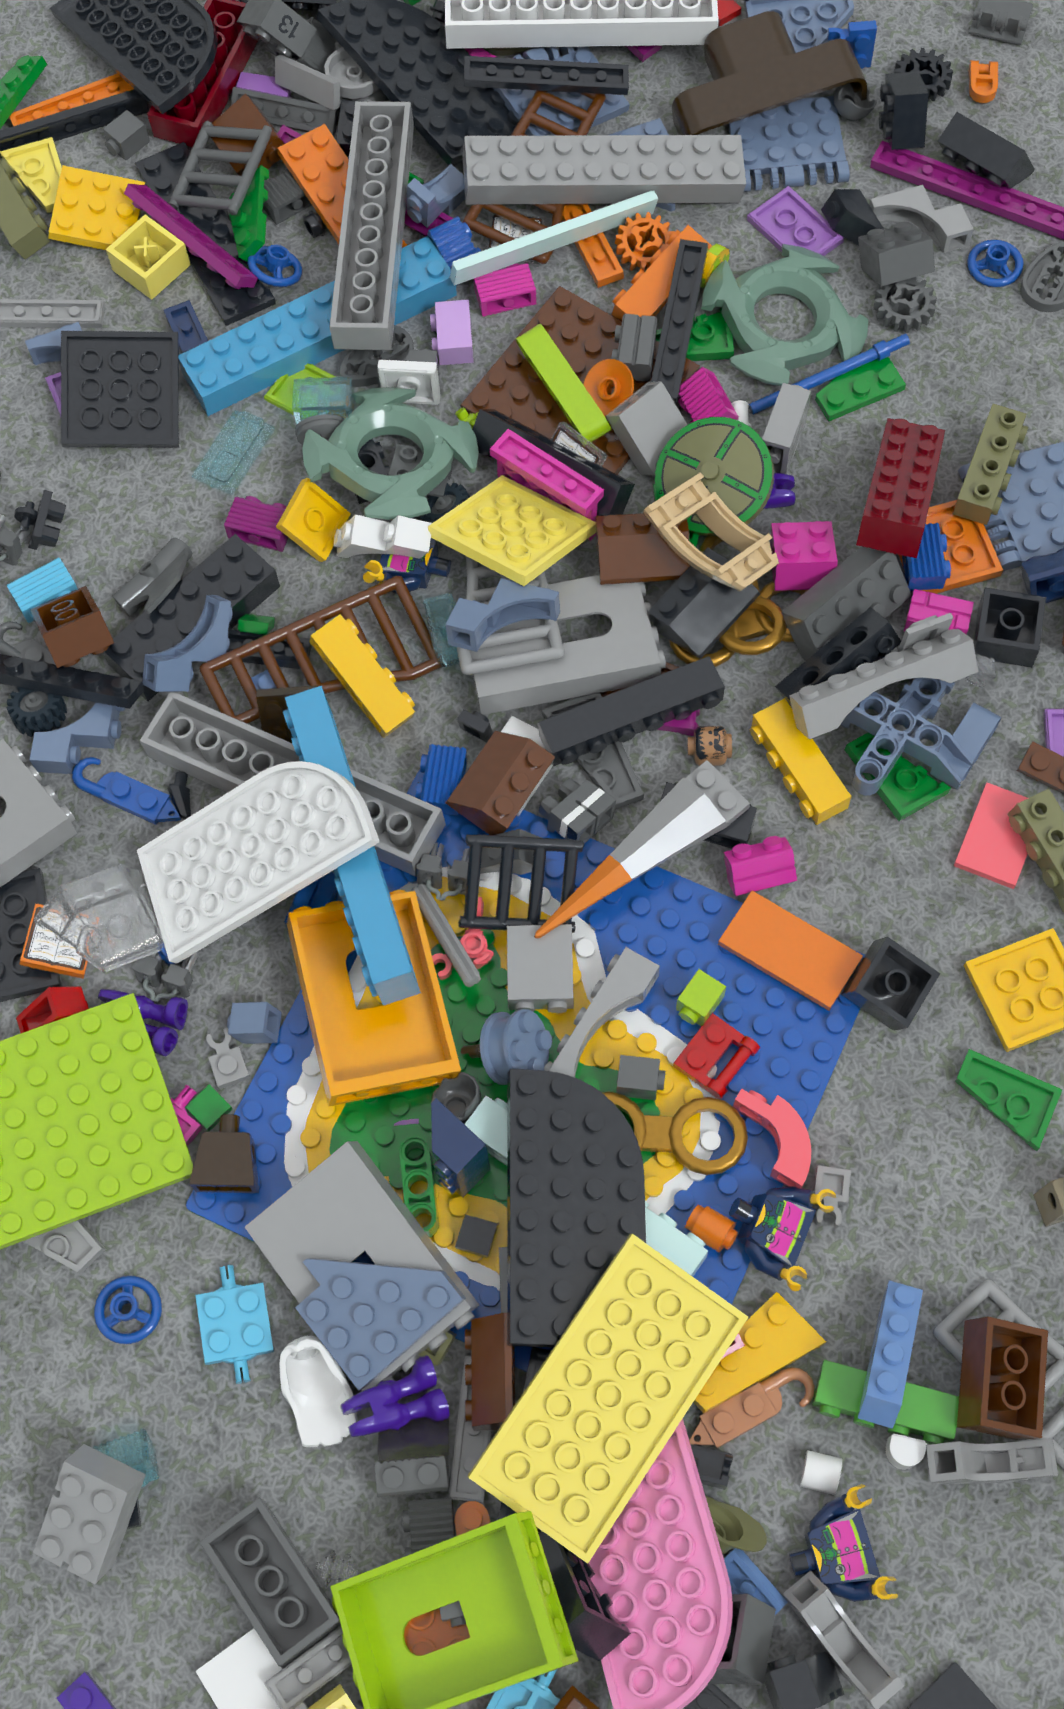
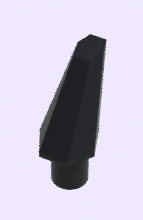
[167,772,191,819]

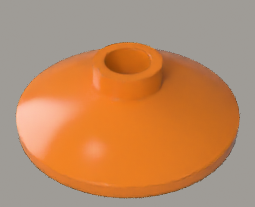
[583,359,634,418]

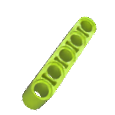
[516,323,611,446]

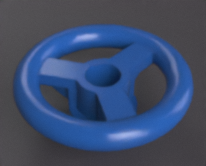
[967,240,1024,287]
[248,245,302,287]
[94,1276,162,1344]

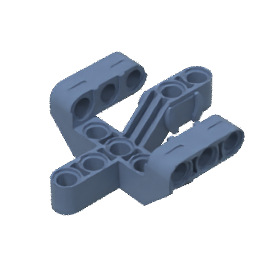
[840,657,1002,796]

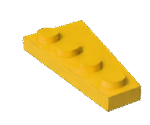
[693,1292,826,1413]

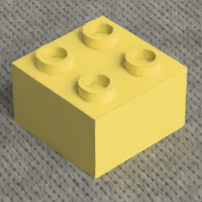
[106,215,191,300]

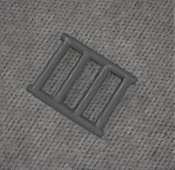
[169,121,273,215]

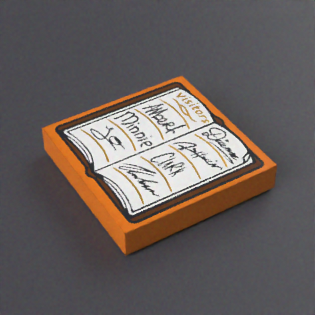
[20,903,99,979]

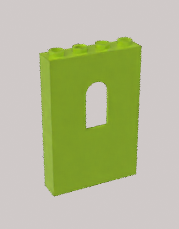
[330,1511,578,1709]

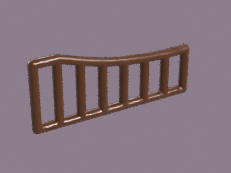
[462,90,606,264]
[199,576,444,724]

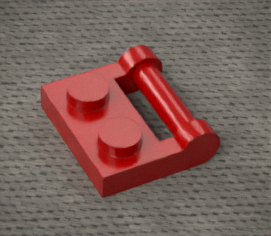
[673,1013,760,1099]

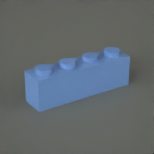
[858,1280,923,1429]

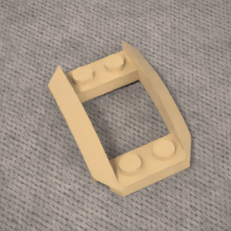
[643,472,779,592]

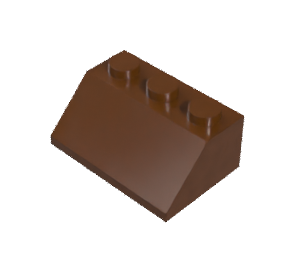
[596,513,691,585]
[445,731,555,835]
[465,1313,515,1431]

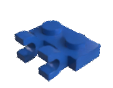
[827,20,877,69]

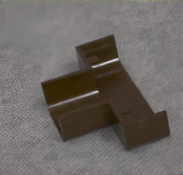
[672,11,867,135]

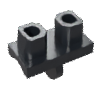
[14,490,66,550]

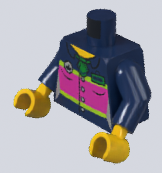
[363,518,451,594]
[729,1186,837,1291]
[789,1484,898,1602]

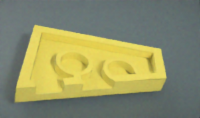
[0,137,62,213]

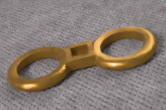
[699,536,786,655]
[669,581,808,667]
[602,1091,748,1175]

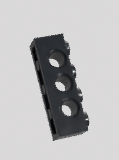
[775,607,901,708]

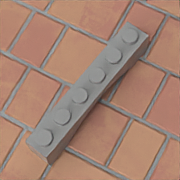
[789,629,978,739]
[544,947,660,1078]

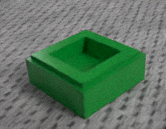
[238,614,275,634]
[185,1084,233,1132]

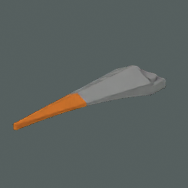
[535,760,750,939]

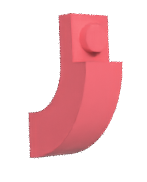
[733,1089,811,1189]

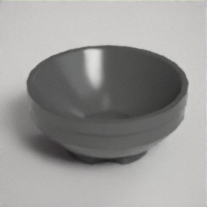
[295,414,345,445]

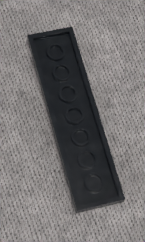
[135,142,276,326]

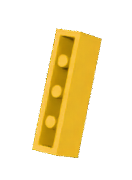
[309,614,415,738]
[750,698,851,825]

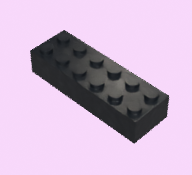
[103,534,280,702]

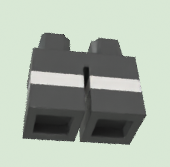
[539,778,616,844]

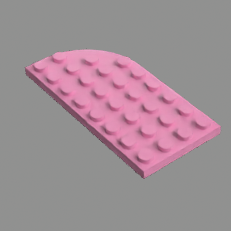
[589,1419,733,1709]

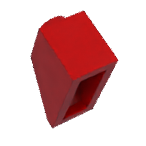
[16,986,89,1033]

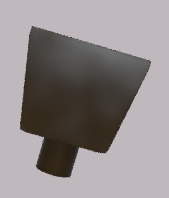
[190,1114,259,1193]

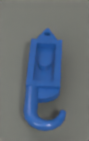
[72,757,181,825]

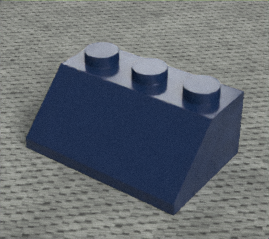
[1021,548,1064,603]
[431,1098,491,1197]

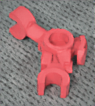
[432,897,494,980]

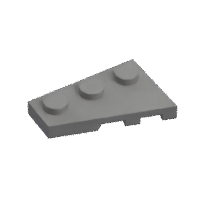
[22,1220,106,1273]

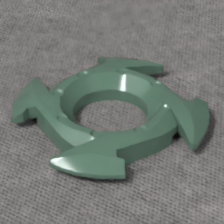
[701,244,869,386]
[302,387,479,520]

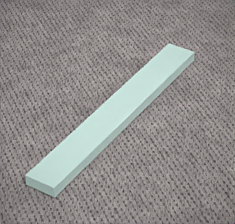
[450,190,658,286]

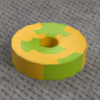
[701,243,730,288]

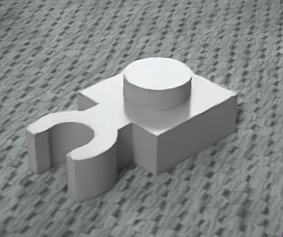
[206,1028,250,1090]
[814,1165,851,1228]

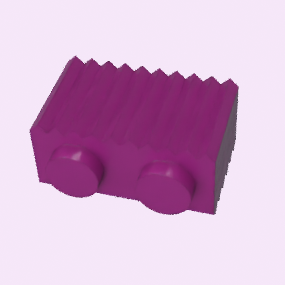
[224,496,289,552]

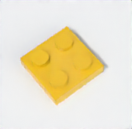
[276,478,351,562]

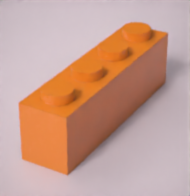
[611,225,712,321]

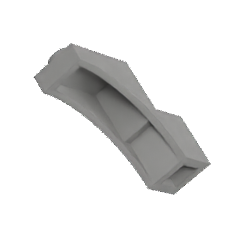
[869,185,974,253]
[783,1571,904,1709]

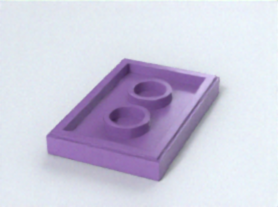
[747,186,844,256]

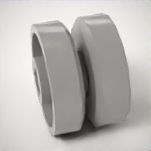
[324,47,386,113]

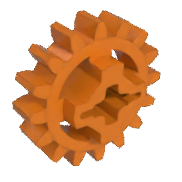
[615,212,675,272]

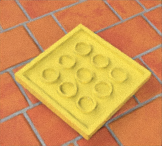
[428,475,596,586]

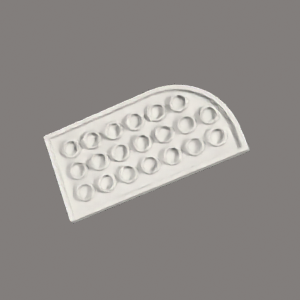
[137,761,380,963]

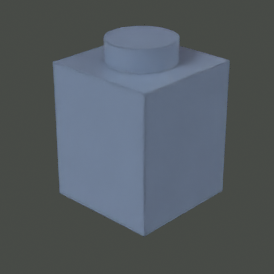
[227,1002,282,1044]

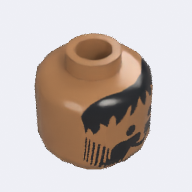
[687,726,732,766]

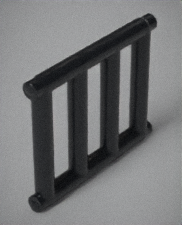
[458,834,584,933]

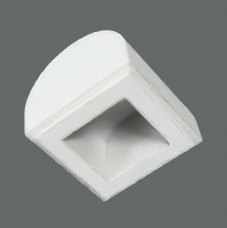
[886,1433,927,1470]
[800,1450,842,1495]

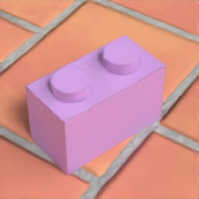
[430,300,474,365]

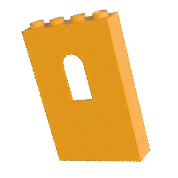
[287,890,461,1107]

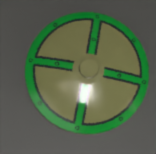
[655,417,774,536]

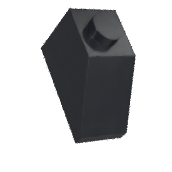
[821,189,884,246]

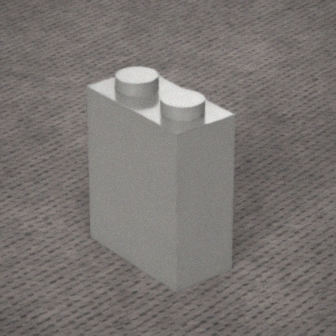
[605,381,687,476]
[762,383,811,474]
[507,924,574,1013]

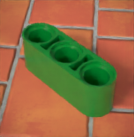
[399,1136,439,1238]

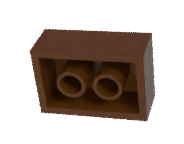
[30,586,114,668]
[957,1316,1048,1440]

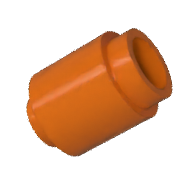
[685,1205,738,1252]

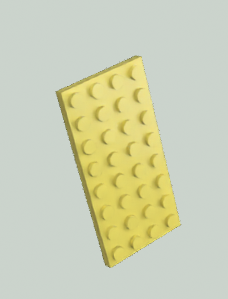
[467,1234,748,1564]

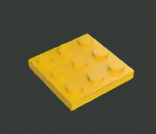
[49,165,145,250]
[964,928,1064,1052]

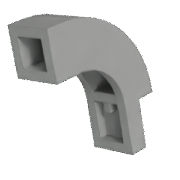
[926,1438,1058,1484]

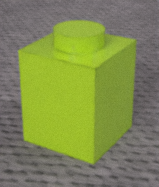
[676,969,726,1026]

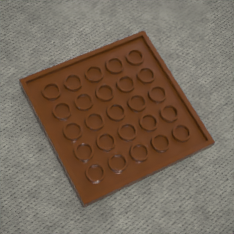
[460,286,700,475]

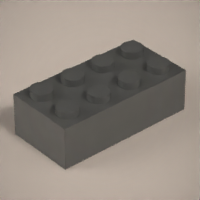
[781,546,912,661]
[200,1498,341,1667]

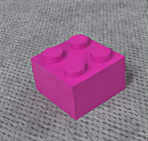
[770,521,838,591]

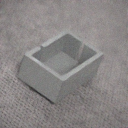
[33,1444,146,1584]

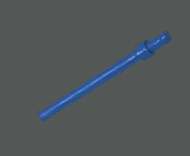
[749,333,910,415]

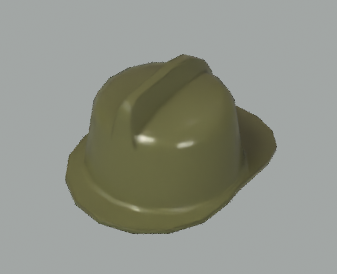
[706,1496,767,1555]

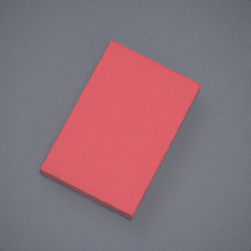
[954,783,1028,889]

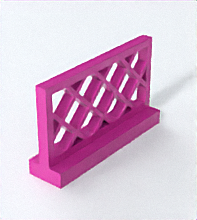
[490,429,604,541]

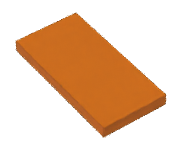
[718,891,863,1011]

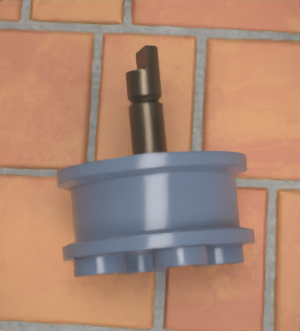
[461,1009,552,1085]

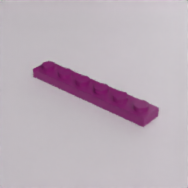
[124,184,258,289]

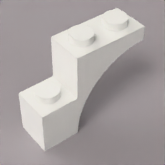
[334,515,432,559]

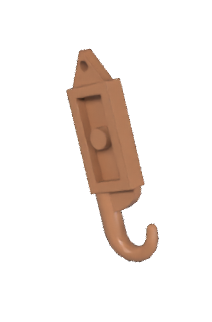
[689,1367,815,1449]

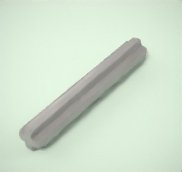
[411,884,481,987]

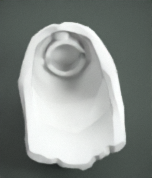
[279,1336,358,1447]

